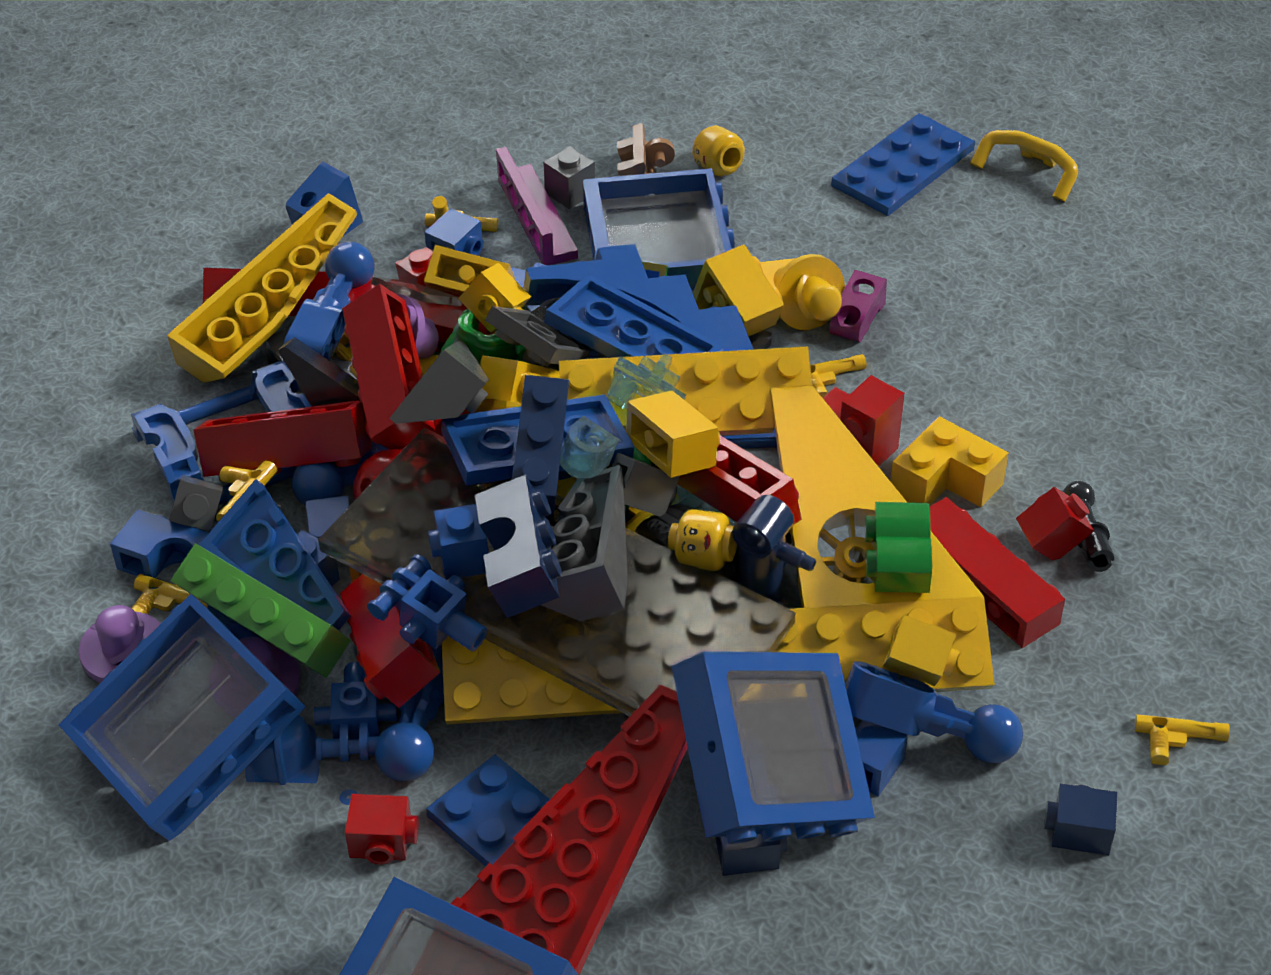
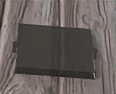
[371,276,462,306]

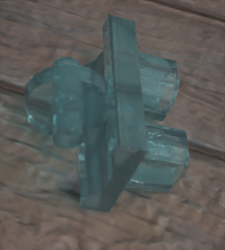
[607,354,686,409]

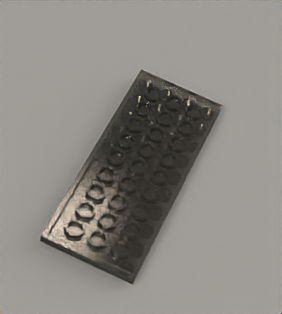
[318,427,796,716]

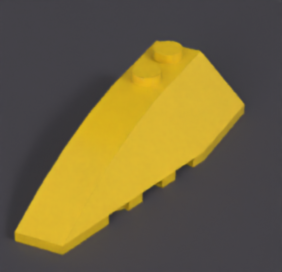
[167,193,357,383]

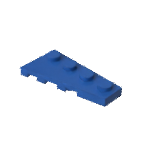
[199,479,351,631]

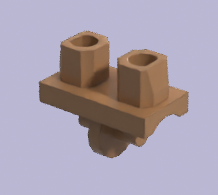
[617,123,675,176]

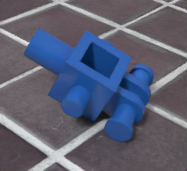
[367,554,488,652]
[314,661,398,762]

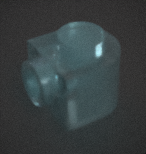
[560,415,619,478]

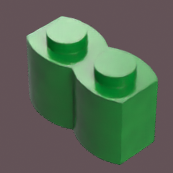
[865,502,932,593]

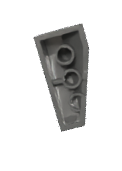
[389,340,489,424]
[542,465,628,621]

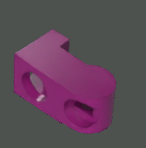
[830,270,887,343]

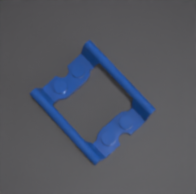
[131,361,311,504]

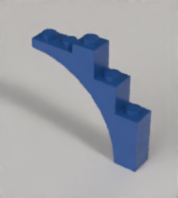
[523,244,754,351]

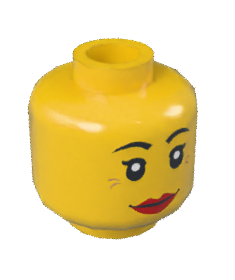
[692,125,745,177]
[668,509,737,571]

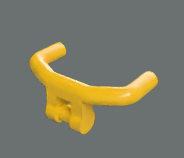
[970,130,1079,202]

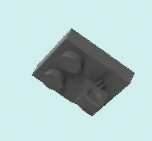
[485,306,590,367]

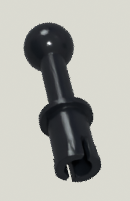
[1063,481,1115,572]

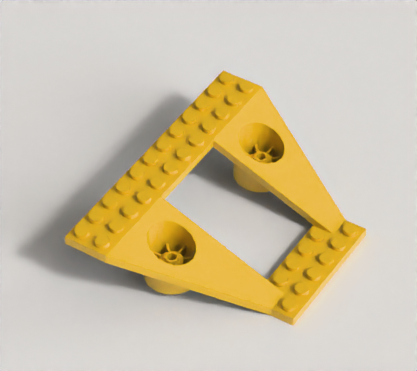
[442,346,995,725]

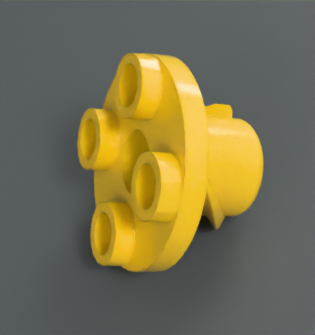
[773,254,845,330]

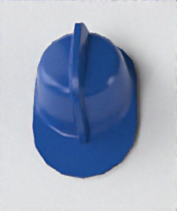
[245,715,320,785]

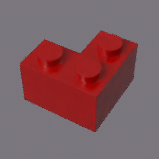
[823,375,905,467]

